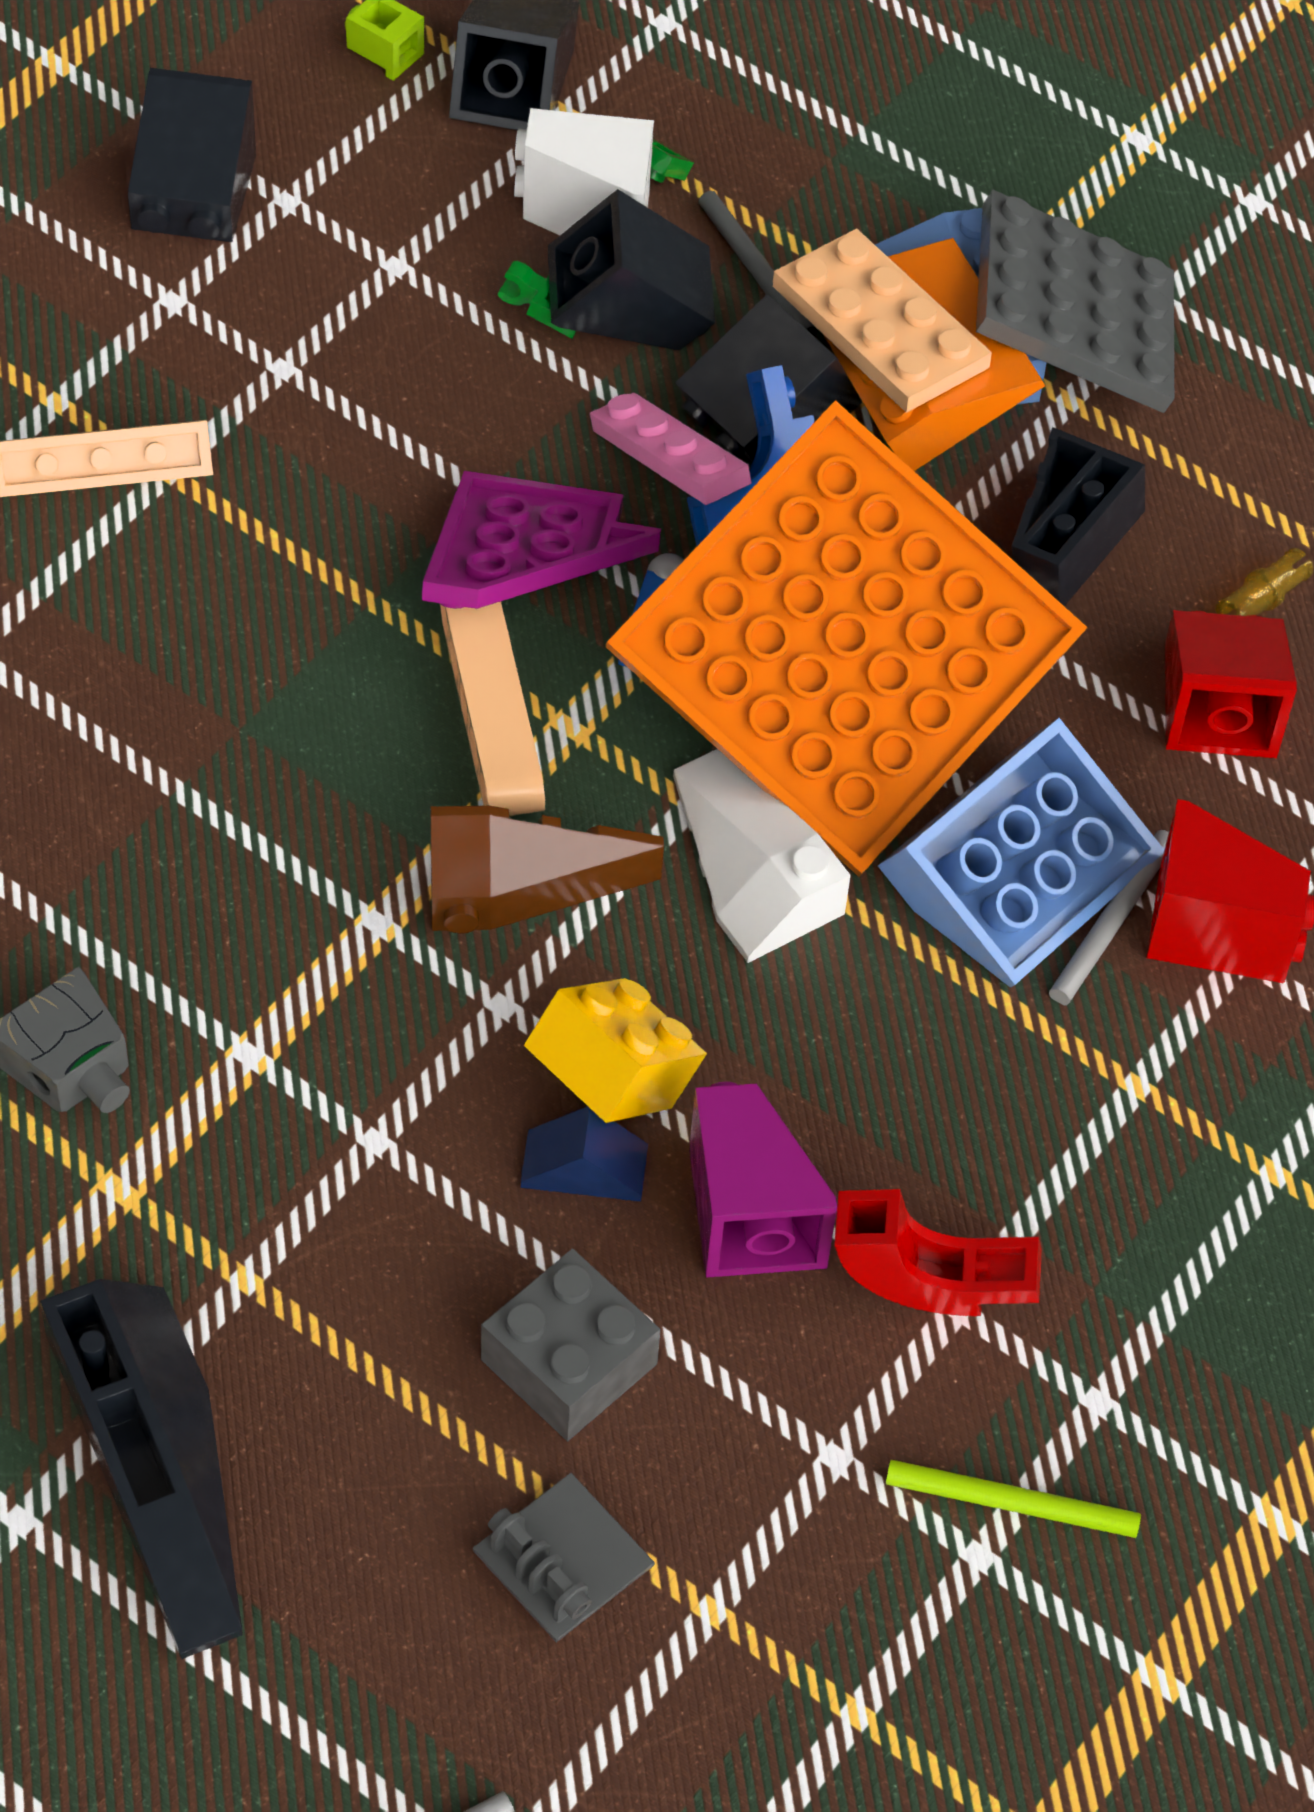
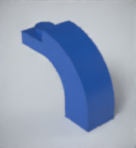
[687,365,814,546]

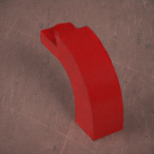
[834,1189,1042,1316]

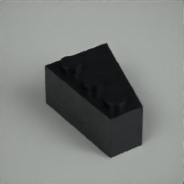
[1012,427,1145,606]

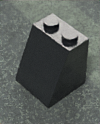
[449,0,579,130]
[128,67,256,243]
[547,189,715,350]
[675,294,862,463]

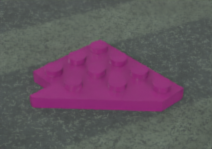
[422,471,661,609]

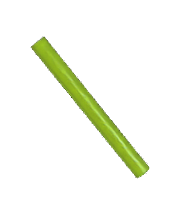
[886,1459,1141,1538]

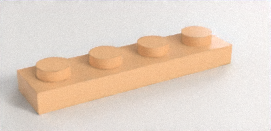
[0,420,213,497]

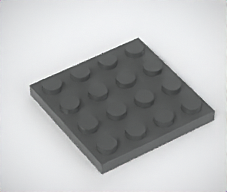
[976,189,1175,413]

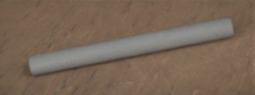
[1049,830,1168,1006]

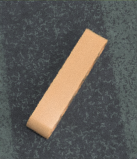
[440,601,545,816]

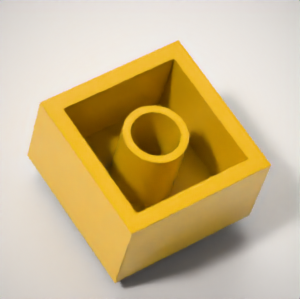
[524,978,707,1123]

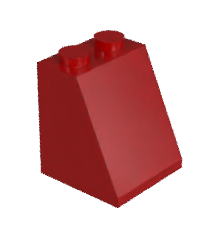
[1165,610,1297,758]
[1146,799,1314,983]

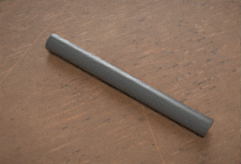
[698,191,818,337]

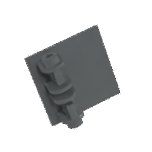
[473,1473,655,1643]

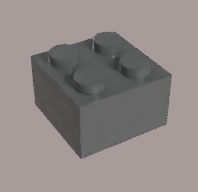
[481,1248,661,1442]

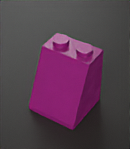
[689,1082,837,1278]

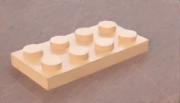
[773,228,992,413]

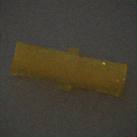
[1216,548,1313,616]

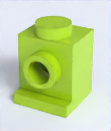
[345,0,424,81]

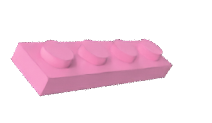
[590,392,752,505]

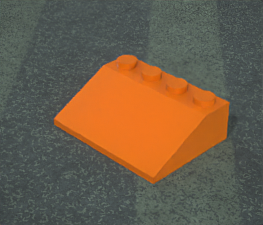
[824,238,1046,471]

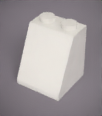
[514,108,654,235]

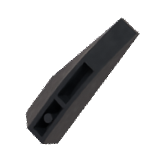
[40,1279,243,1659]

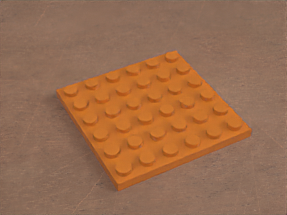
[606,400,1088,877]

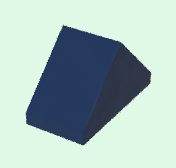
[521,1106,648,1202]

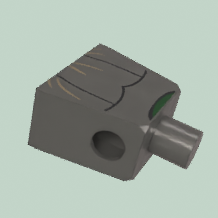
[0,966,130,1113]

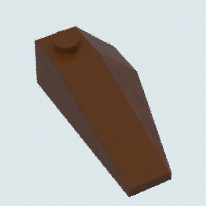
[430,805,664,934]

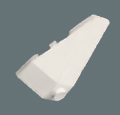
[673,749,850,963]

